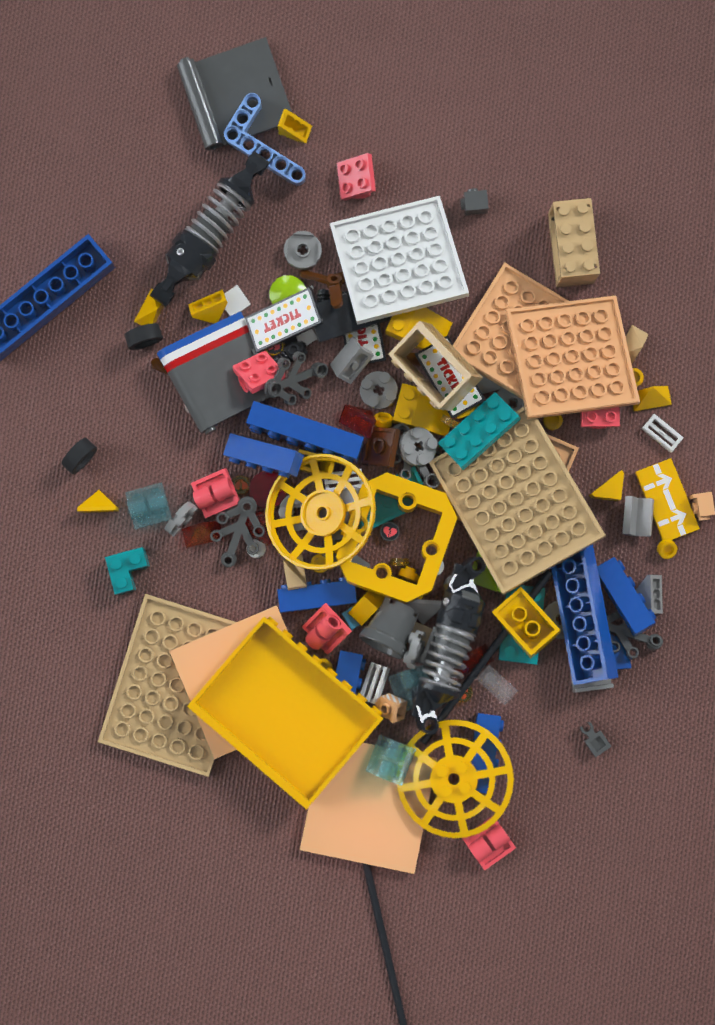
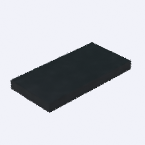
[314,293,391,343]

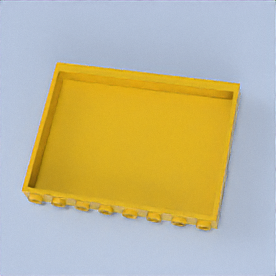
[187,616,383,810]

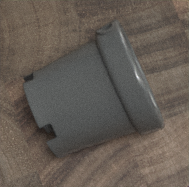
[359,597,419,659]

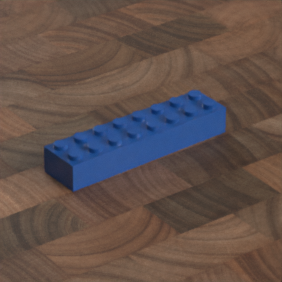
[0,234,116,361]
[551,544,618,685]

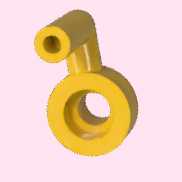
[398,566,423,599]

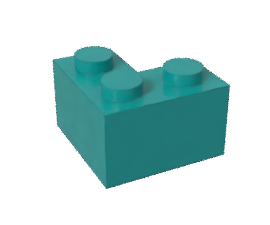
[105,547,150,595]

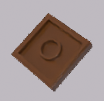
[361,427,400,468]

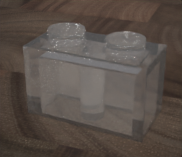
[475,665,518,705]

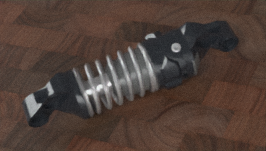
[150,151,270,307]
[410,557,486,734]

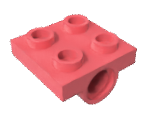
[337,153,376,200]
[233,350,285,394]
[580,407,620,429]
[191,468,240,518]
[302,603,352,655]
[462,815,516,871]

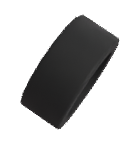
[124,323,163,350]
[62,438,97,474]

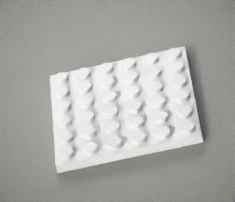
[330,196,469,325]

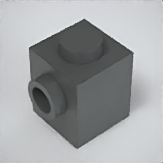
[460,188,489,215]

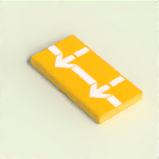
[635,458,700,540]

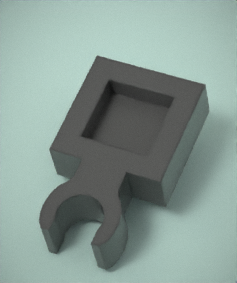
[580,722,611,757]

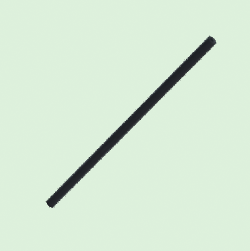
[420,570,552,745]
[362,863,407,1025]

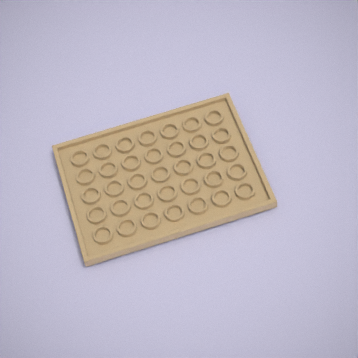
[429,407,606,595]
[98,594,237,777]

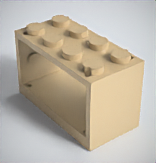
[548,198,600,287]
[388,321,483,411]

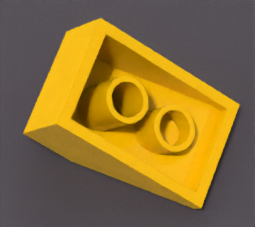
[385,307,453,350]
[392,383,452,437]
[492,587,560,659]

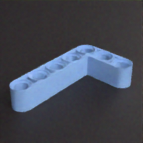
[224,93,306,186]

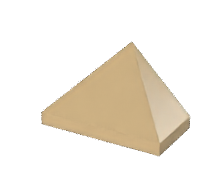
[625,325,648,364]
[283,554,307,590]

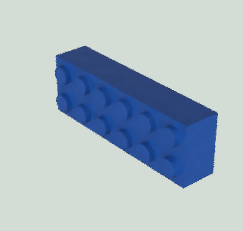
[246,401,364,463]

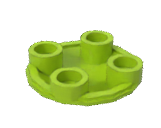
[269,275,306,304]

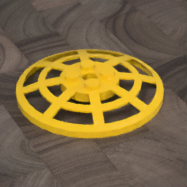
[265,454,376,570]
[396,720,514,838]

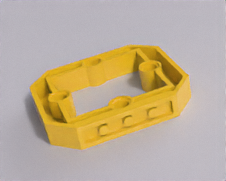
[334,473,457,604]

